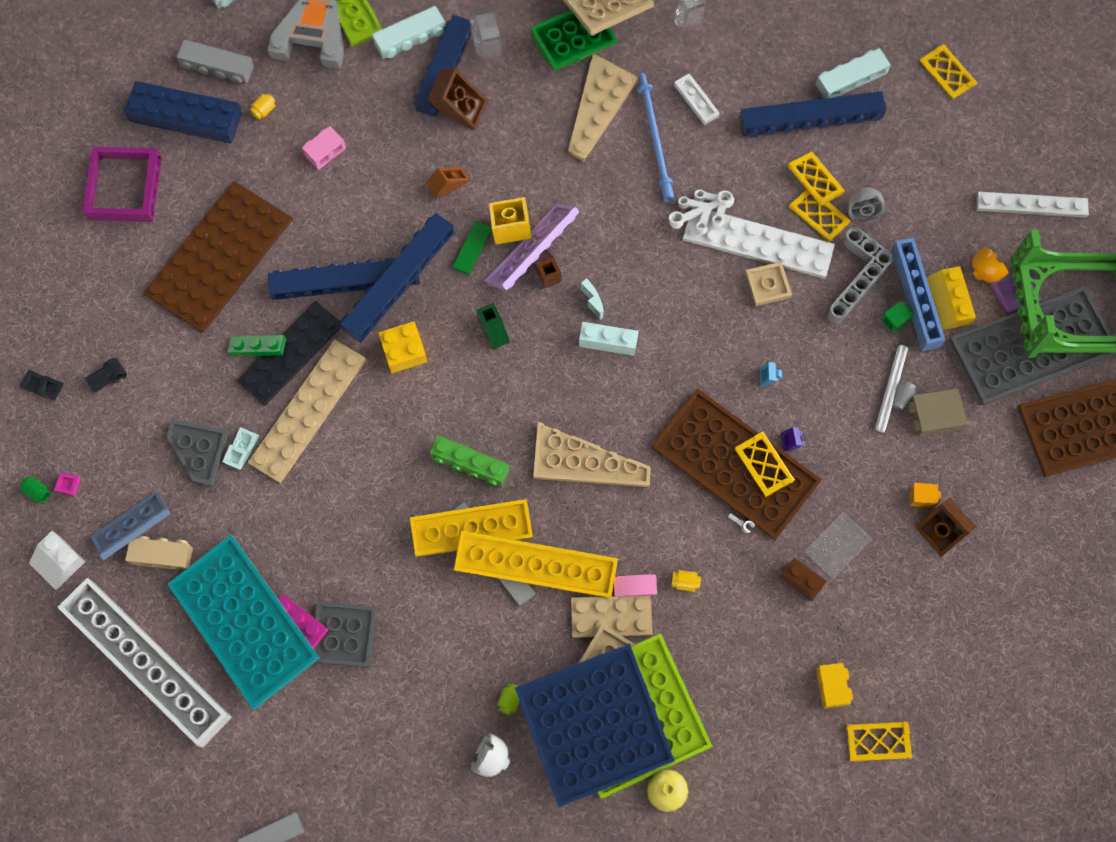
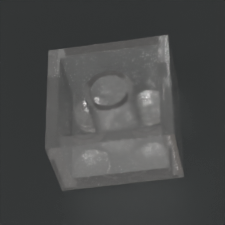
[470,8,502,61]

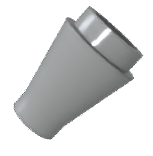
[892,381,916,410]

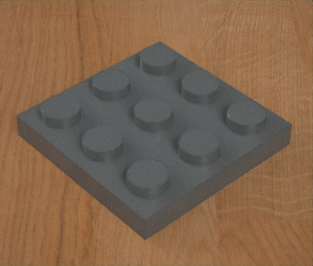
[314,601,377,668]

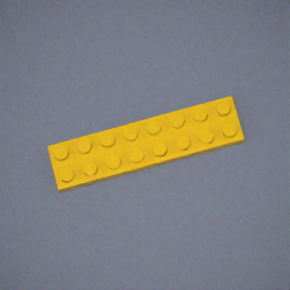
[454,530,618,598]

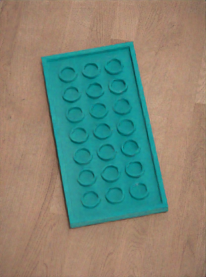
[168,535,320,710]

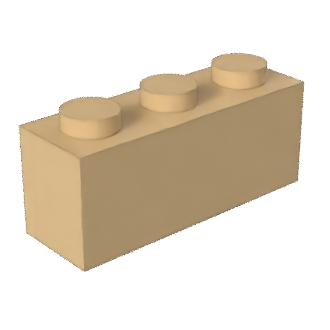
[125,536,193,570]

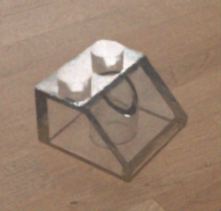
[675,0,705,32]

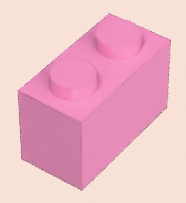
[302,126,346,170]

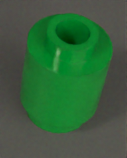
[20,476,51,504]

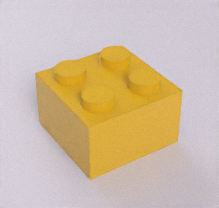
[489,197,532,245]
[378,321,427,374]

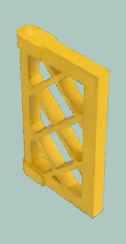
[920,44,977,100]
[787,152,845,206]
[789,189,851,243]
[734,432,795,497]
[846,721,912,761]

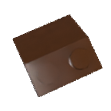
[915,497,977,556]

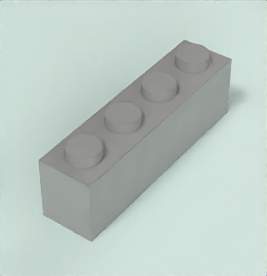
[177,40,254,84]

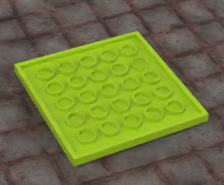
[598,633,713,799]

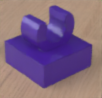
[781,427,805,451]

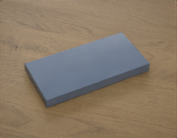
[91,492,171,560]

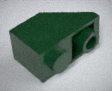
[476,302,510,350]

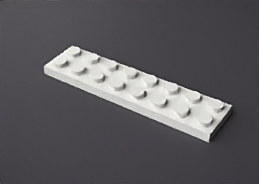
[683,207,835,279]

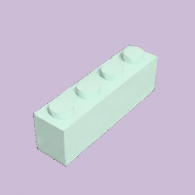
[372,6,445,59]
[816,48,890,98]

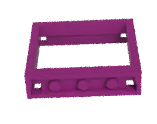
[81,146,162,222]

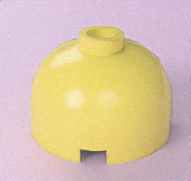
[647,769,688,812]

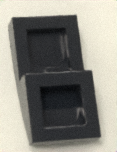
[20,370,64,401]

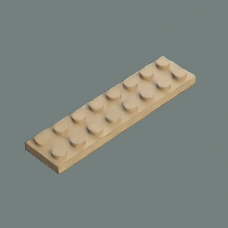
[248,339,366,484]

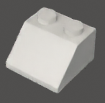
[29,531,86,590]

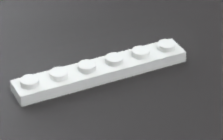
[977,192,1089,218]

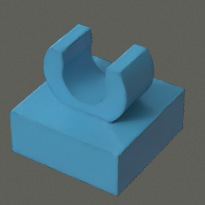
[760,362,783,386]

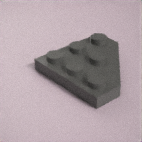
[166,419,229,487]

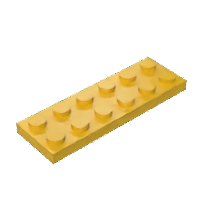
[410,499,533,557]

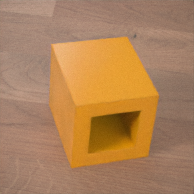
[910,483,941,508]

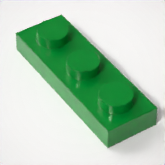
[227,335,286,356]

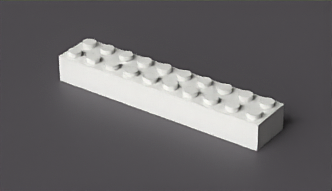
[58,578,232,748]

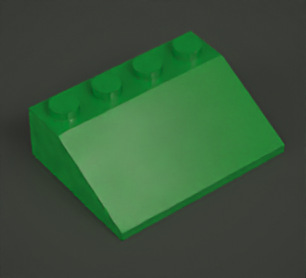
[531,10,618,71]

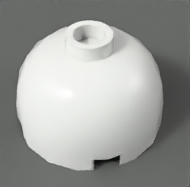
[471,733,510,777]

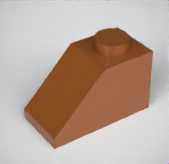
[426,167,471,197]

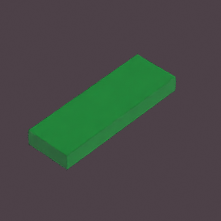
[453,221,492,276]

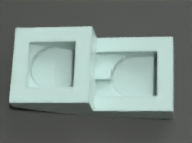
[581,279,604,320]
[222,427,259,470]

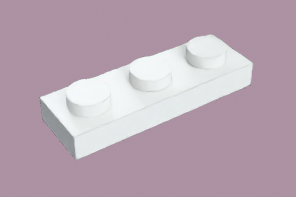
[674,74,720,125]

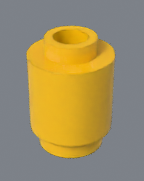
[249,93,275,120]
[671,570,701,592]

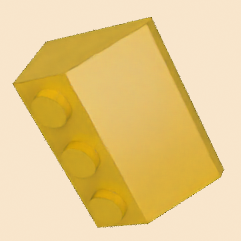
[926,266,976,330]

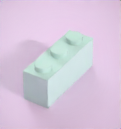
[579,322,638,356]

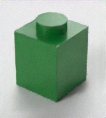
[881,301,913,334]

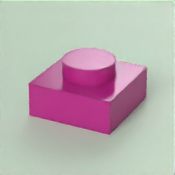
[54,472,81,497]

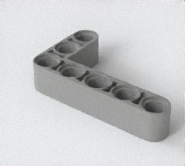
[827,228,893,324]

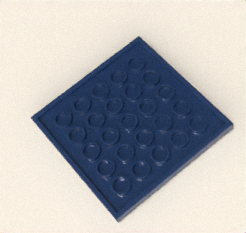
[515,644,675,807]

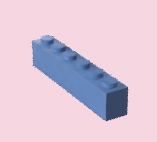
[891,238,945,352]

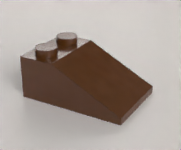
[427,68,488,130]

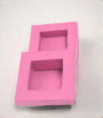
[614,575,657,597]

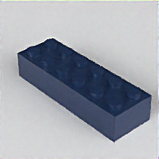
[124,81,242,144]

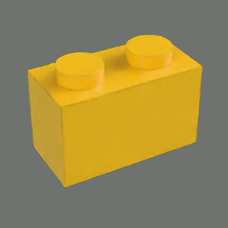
[816,663,853,709]

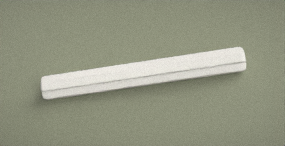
[875,345,908,432]

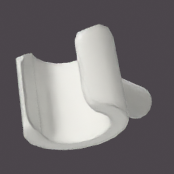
[728,513,755,533]

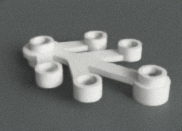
[669,190,734,234]

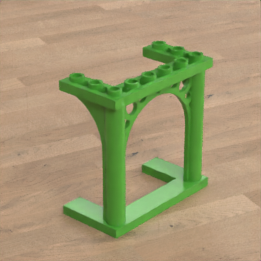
[1010,230,1116,358]

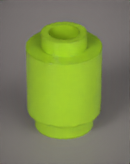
[497,683,520,715]

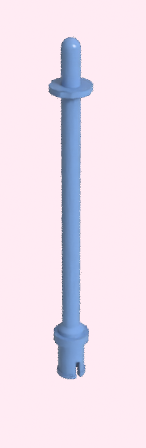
[637,73,675,202]

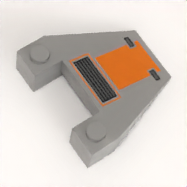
[268,0,344,69]

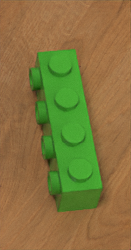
[430,435,510,488]

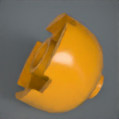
[972,246,1009,283]

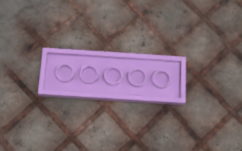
[484,204,579,290]

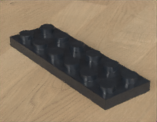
[237,301,342,406]

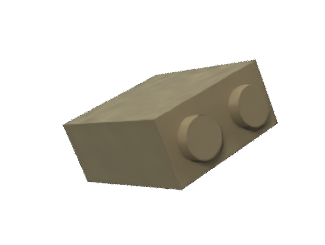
[908,388,967,437]

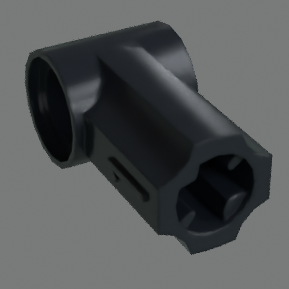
[85,358,127,393]

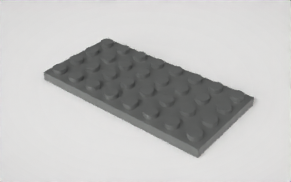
[949,286,1116,406]

